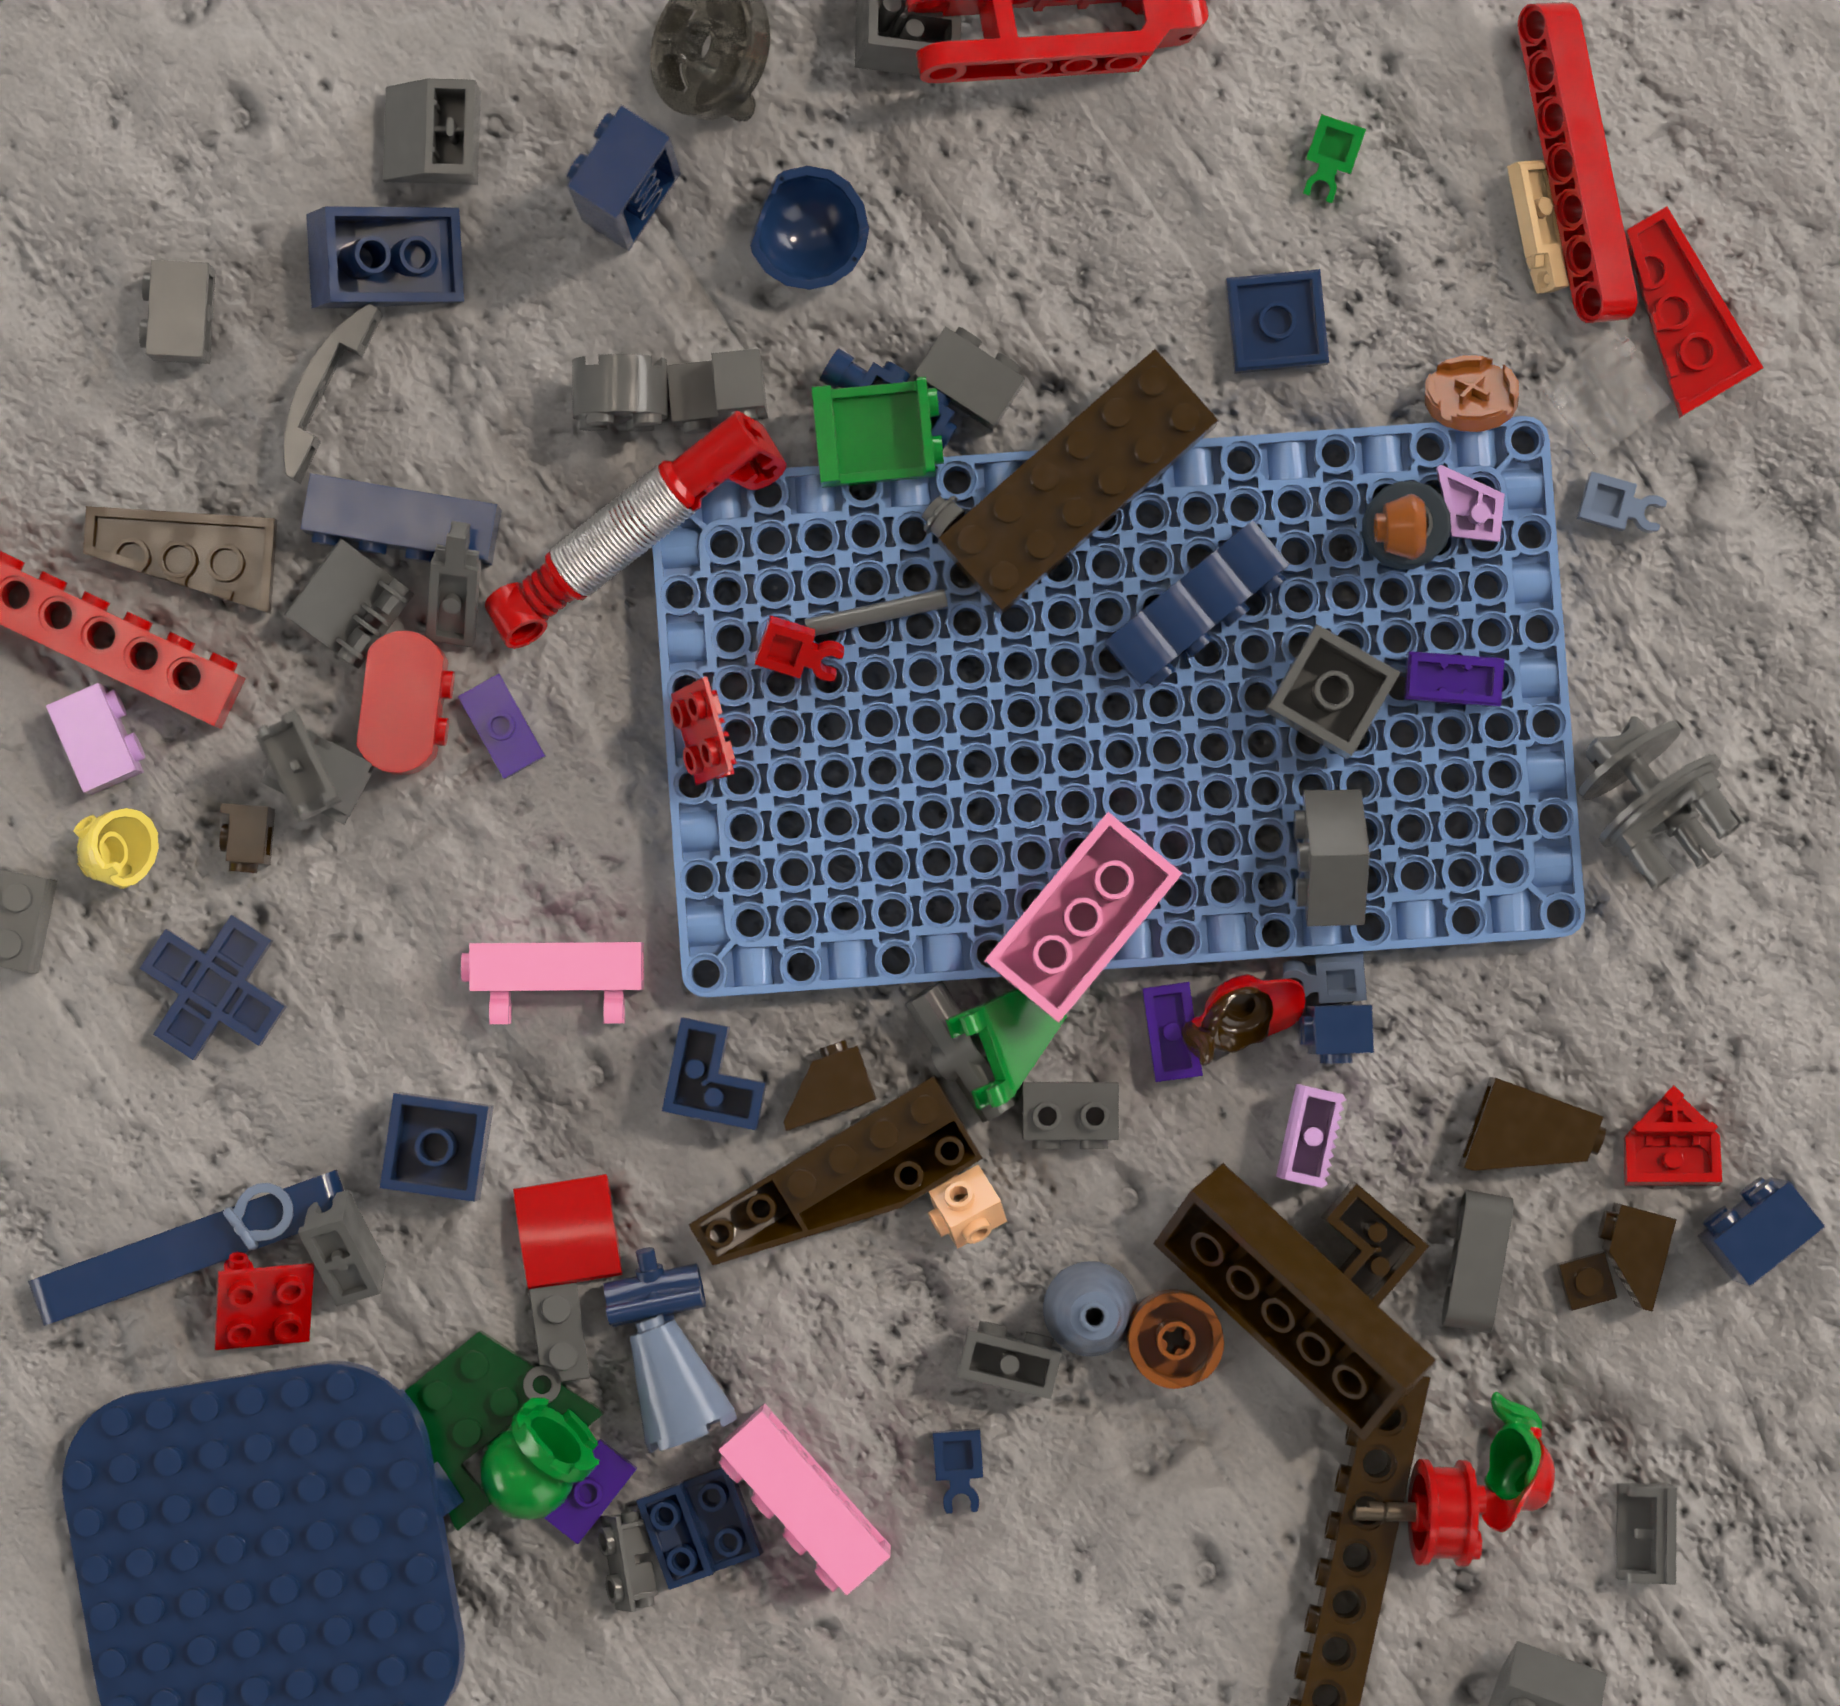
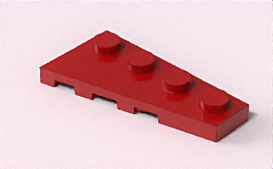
[1625,206,1764,418]

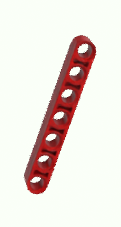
[1518,2,1638,323]

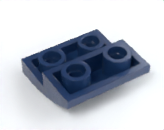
[636,1467,763,1590]

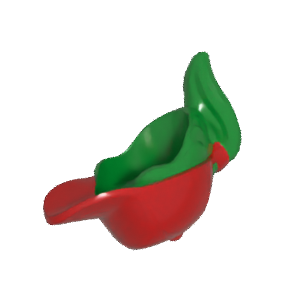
[1481,1392,1555,1532]

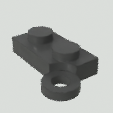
[523,1283,590,1403]

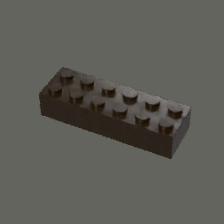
[938,349,1219,615]
[1153,1163,1437,1441]

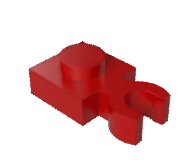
[755,615,844,681]

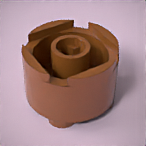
[1126,1289,1224,1389]

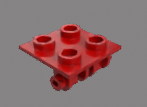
[670,677,737,786]
[214,1252,314,1350]

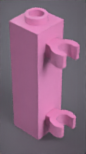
[461,942,644,1024]

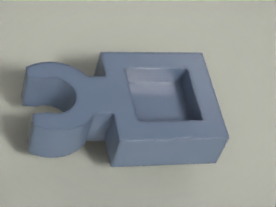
[1576,472,1667,533]
[1283,951,1367,1004]

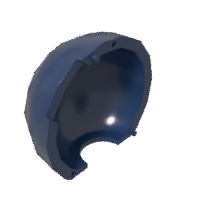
[750,166,870,290]

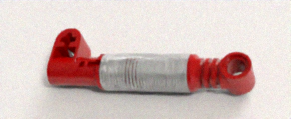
[484,411,786,649]

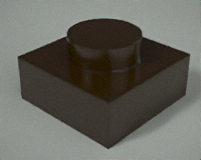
[1557,1251,1618,1311]

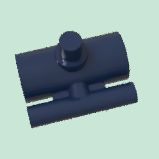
[604,1247,706,1327]

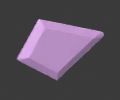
[1436,465,1505,542]

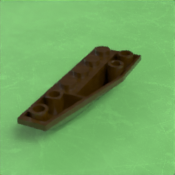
[688,1075,983,1266]

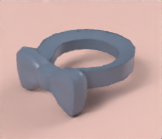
[223,1183,294,1251]

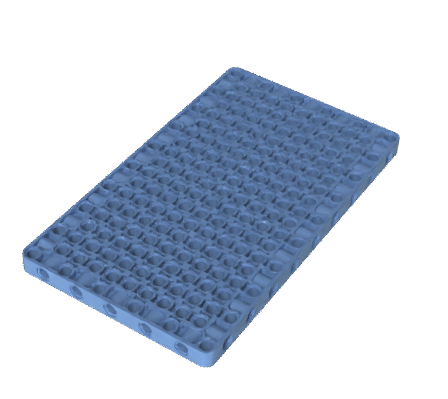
[652,416,1585,998]

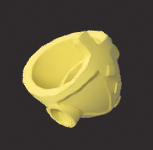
[74,808,159,889]

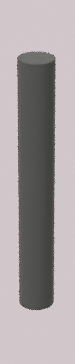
[804,589,948,636]

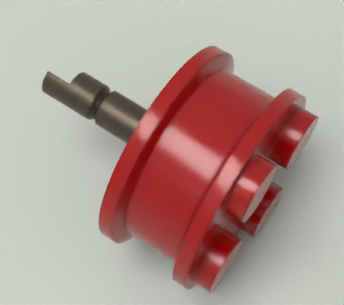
[1353,1459,1487,1567]

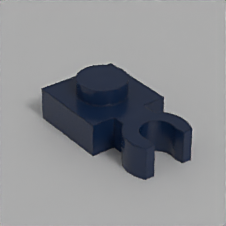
[933,1428,983,1514]

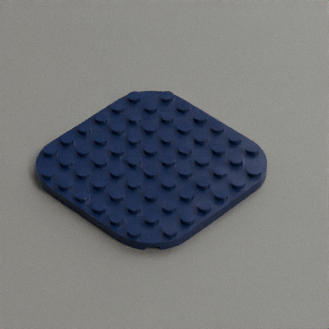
[62,1361,465,1706]

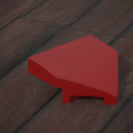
[1624,1085,1723,1186]

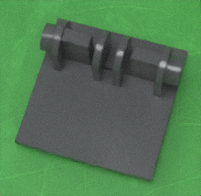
[284,539,414,669]

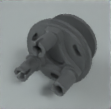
[1579,716,1744,890]

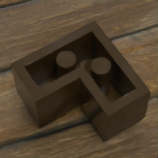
[1321,1181,1429,1306]

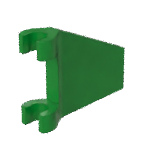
[945,988,1067,1109]

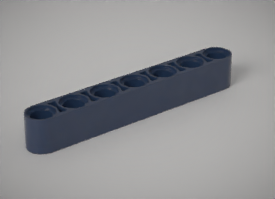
[28,1170,344,1326]

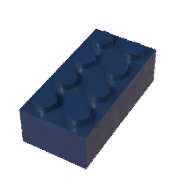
[566,105,681,251]

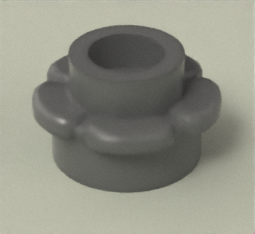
[922,496,965,538]

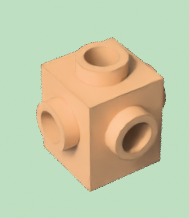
[928,1164,1007,1249]

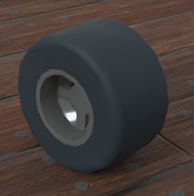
[1362,481,1451,570]

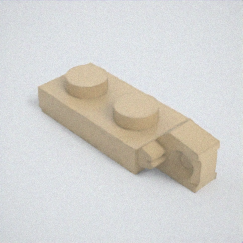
[1507,160,1569,294]

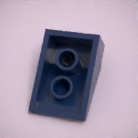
[306,206,464,309]

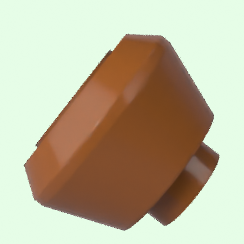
[1374,494,1426,560]

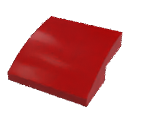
[513,1174,623,1289]

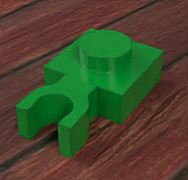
[1303,114,1366,204]

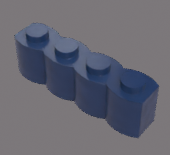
[1104,520,1290,688]

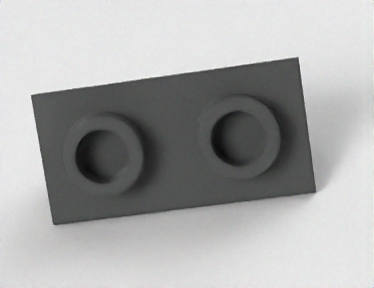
[598,1510,658,1612]

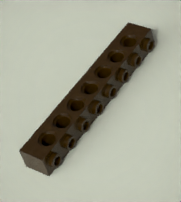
[1287,1374,1431,1706]

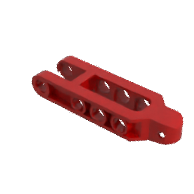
[906,0,1209,83]

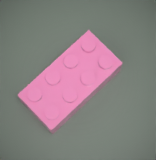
[984,812,1183,1022]
[718,1404,891,1596]

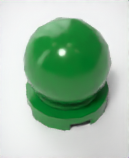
[480,1398,599,1520]

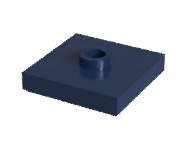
[1225,269,1329,374]

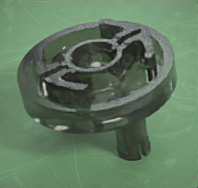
[650,0,770,122]

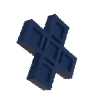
[139,915,287,1060]

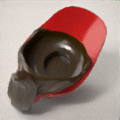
[1181,974,1305,1066]

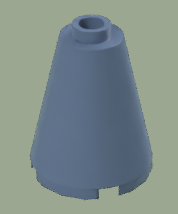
[1043,1261,1137,1356]
[630,1314,737,1453]

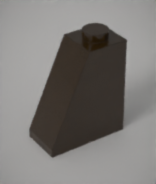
[1458,1077,1606,1171]

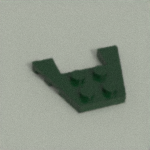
[405,1330,604,1531]

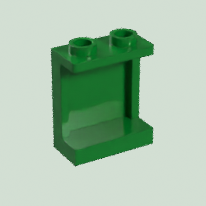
[812,377,944,488]

